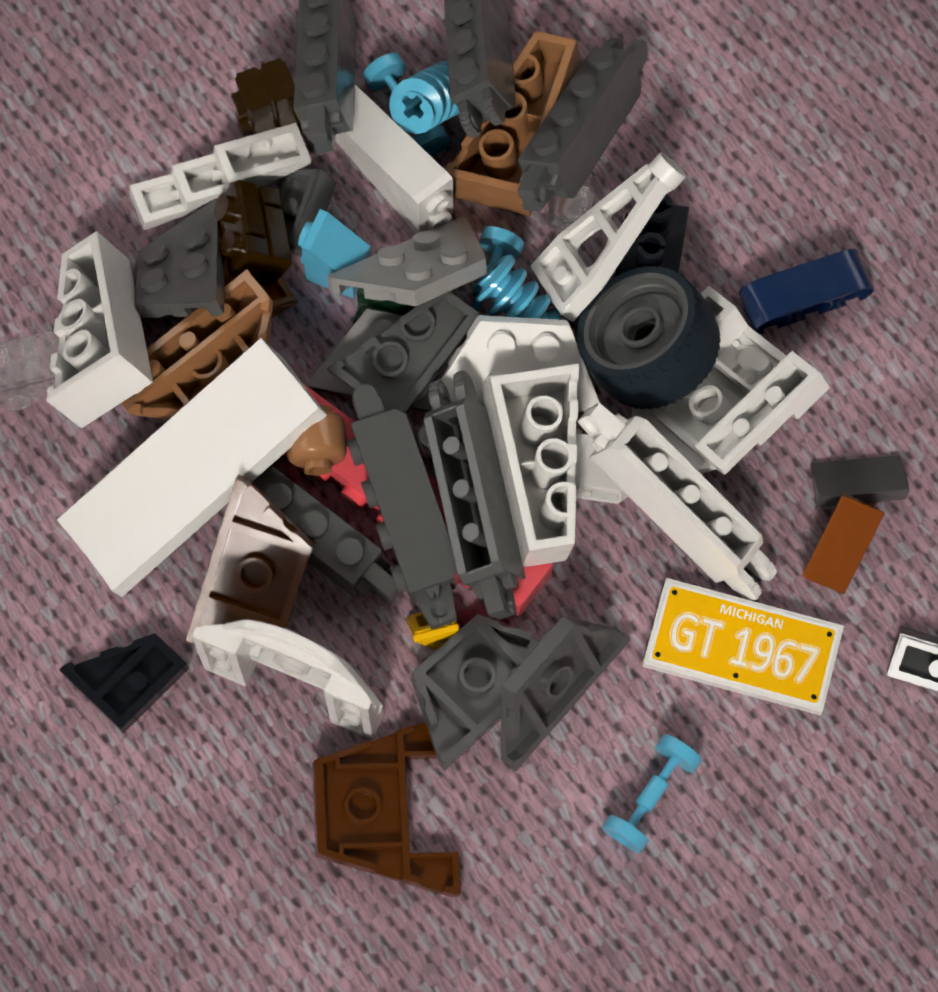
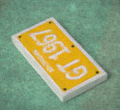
[642,578,844,715]

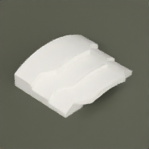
[632,286,830,475]
[192,620,384,740]

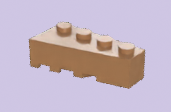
[445,31,581,216]

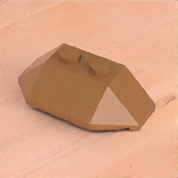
[122,269,273,420]

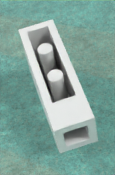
[335,85,453,234]

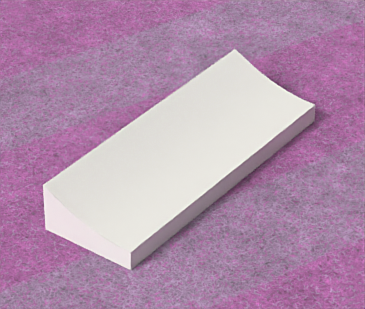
[57,338,327,597]

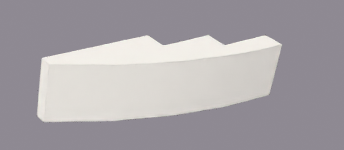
[129,123,311,230]

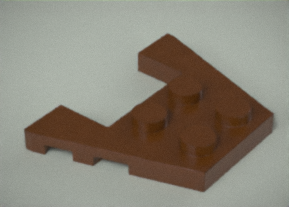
[312,722,461,897]

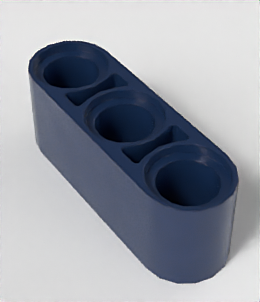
[739,249,874,334]

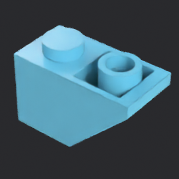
[298,209,371,299]

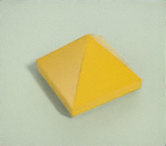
[406,612,459,650]

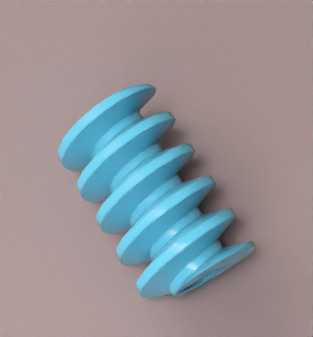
[389,60,459,134]
[471,255,562,320]

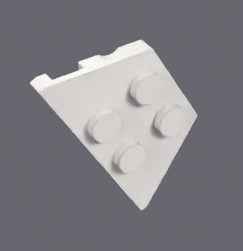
[428,315,600,412]

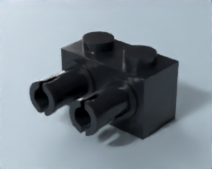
[615,194,689,276]

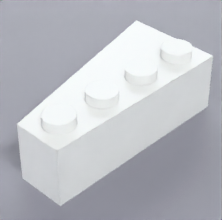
[46,231,153,428]
[483,364,579,568]

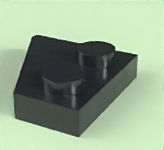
[59,633,189,734]

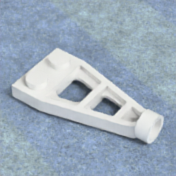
[530,152,687,322]

